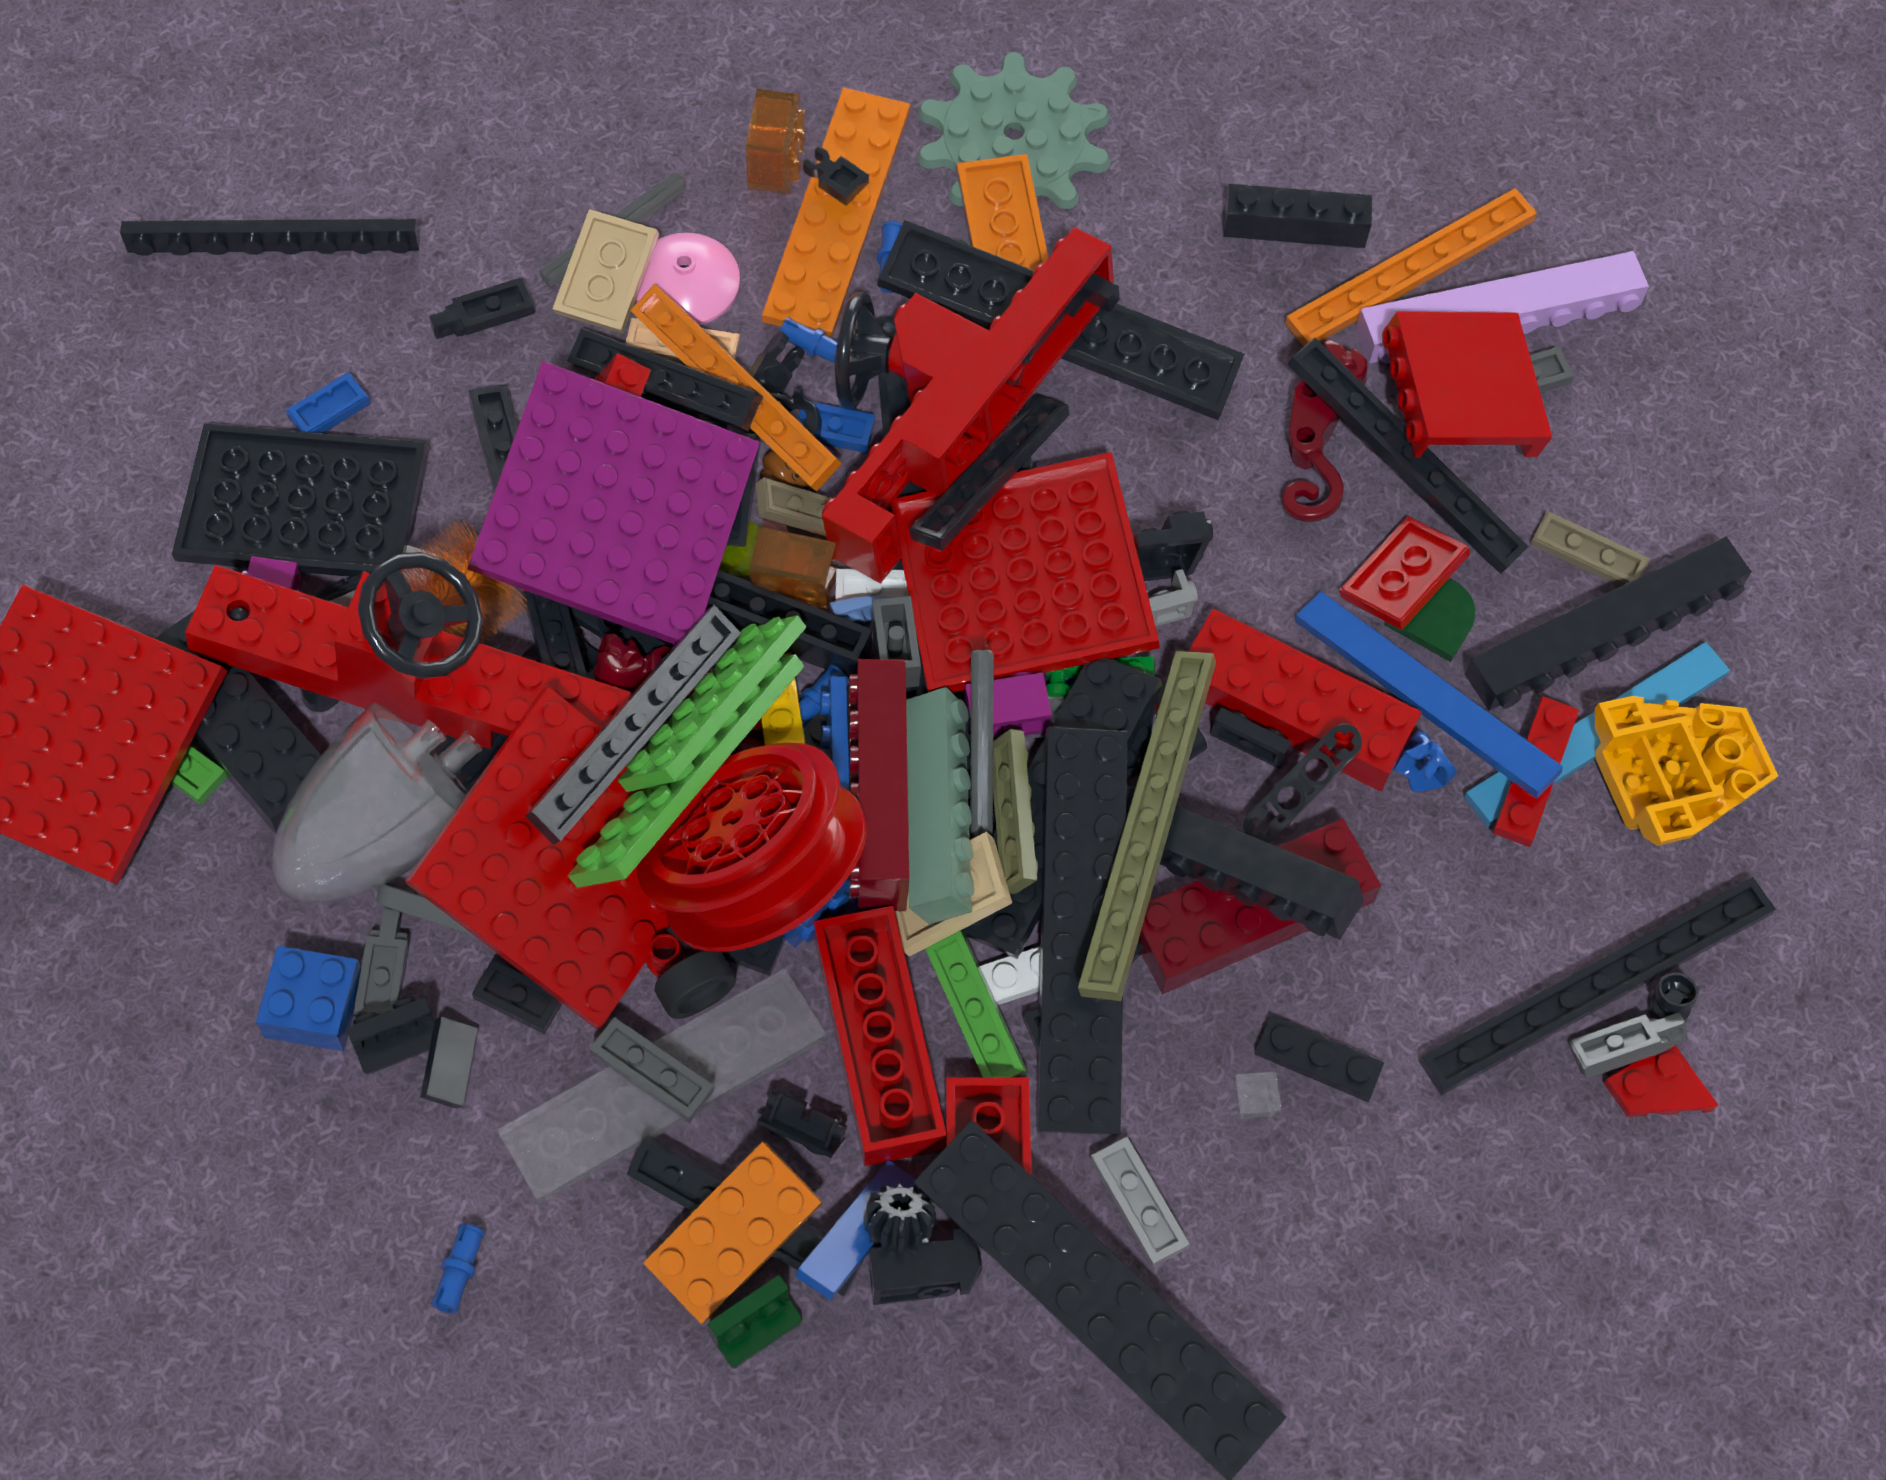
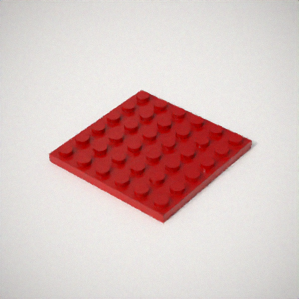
[891,452,1160,693]
[0,584,227,885]
[405,686,669,1029]

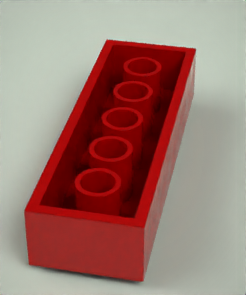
[1188,609,1422,792]
[813,906,947,1167]

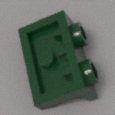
[707,1275,802,1369]

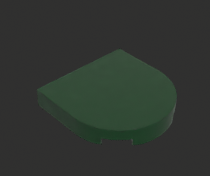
[1384,579,1476,663]

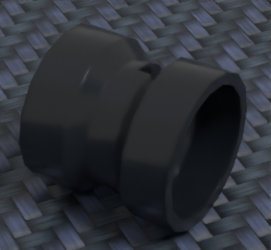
[1649,973,1699,1023]

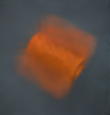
[400,519,527,644]

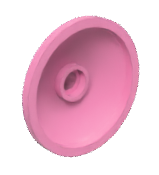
[636,233,740,325]

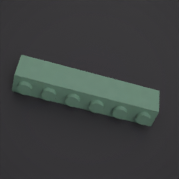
[906,687,974,925]

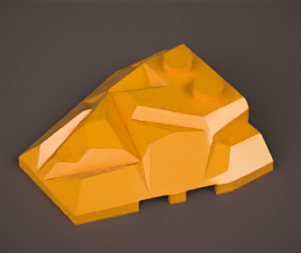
[1595,696,1778,846]

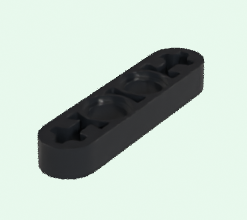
[1243,723,1363,843]

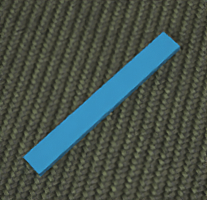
[1464,642,1730,828]

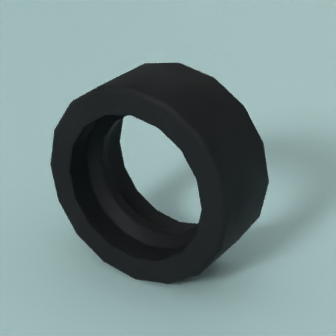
[654,951,736,1019]

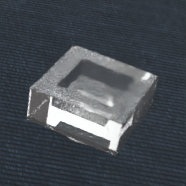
[1233,1071,1282,1119]

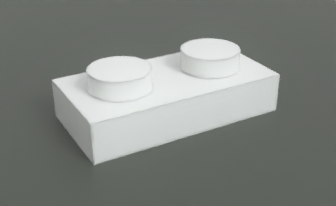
[835,569,909,601]
[980,946,1041,1005]

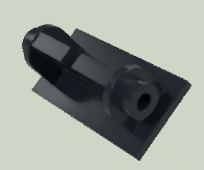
[756,1090,848,1158]

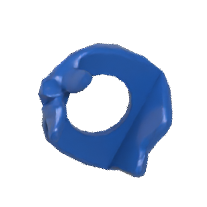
[1394,730,1457,792]

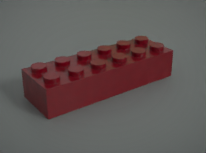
[849,659,910,911]
[1138,818,1381,994]

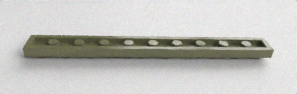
[1078,651,1216,1001]

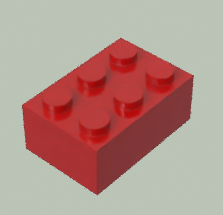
[945,1078,1032,1176]

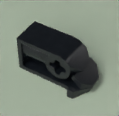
[868,1228,983,1305]

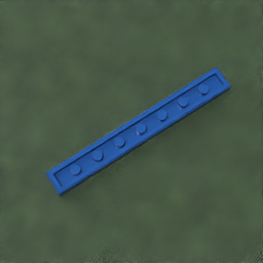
[1296,592,1563,799]

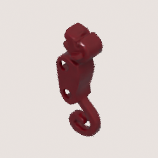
[1282,339,1368,522]
[593,634,765,752]

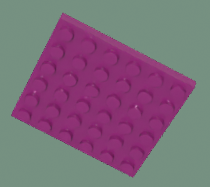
[467,361,760,645]

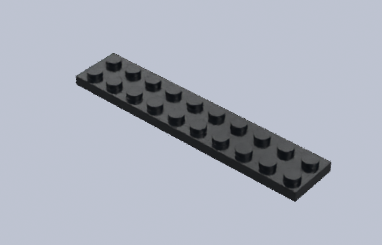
[877,220,1245,420]
[1036,727,1128,1135]
[913,1120,1287,1480]

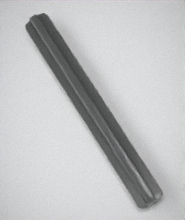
[539,173,686,286]
[970,650,994,840]

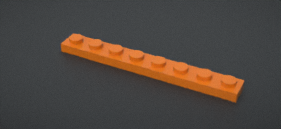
[1285,188,1537,347]
[630,283,842,491]

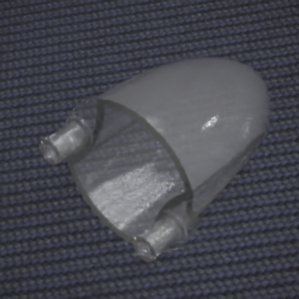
[271,703,482,903]

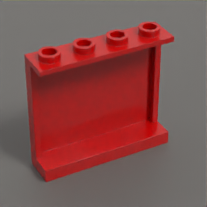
[1382,311,1553,458]

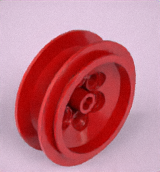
[637,742,867,952]

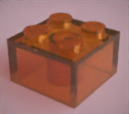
[746,89,806,194]
[749,527,838,611]

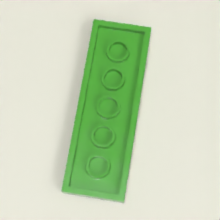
[618,615,806,792]

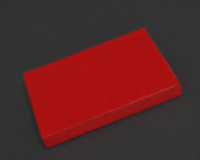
[1340,516,1470,630]

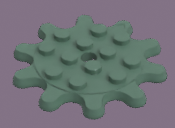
[917,52,1111,209]

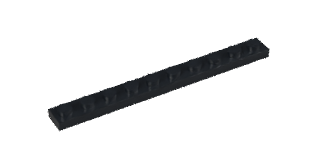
[469,385,588,678]
[1419,877,1776,1095]

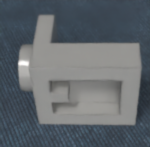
[1149,569,1198,626]

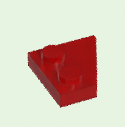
[1603,1045,1718,1117]

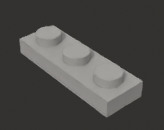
[1090,1137,1190,1268]

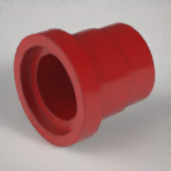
[646,934,686,978]

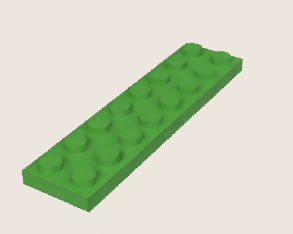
[568,654,804,888]

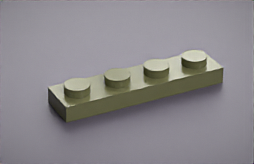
[993,729,1038,894]

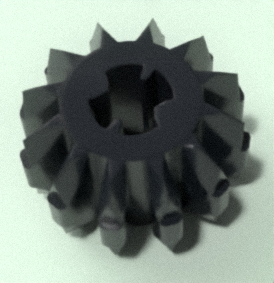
[863,1183,936,1254]

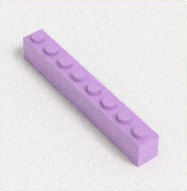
[1356,251,1649,363]

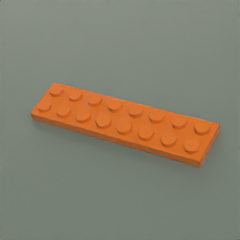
[762,87,911,338]

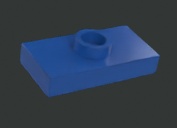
[285,372,371,433]

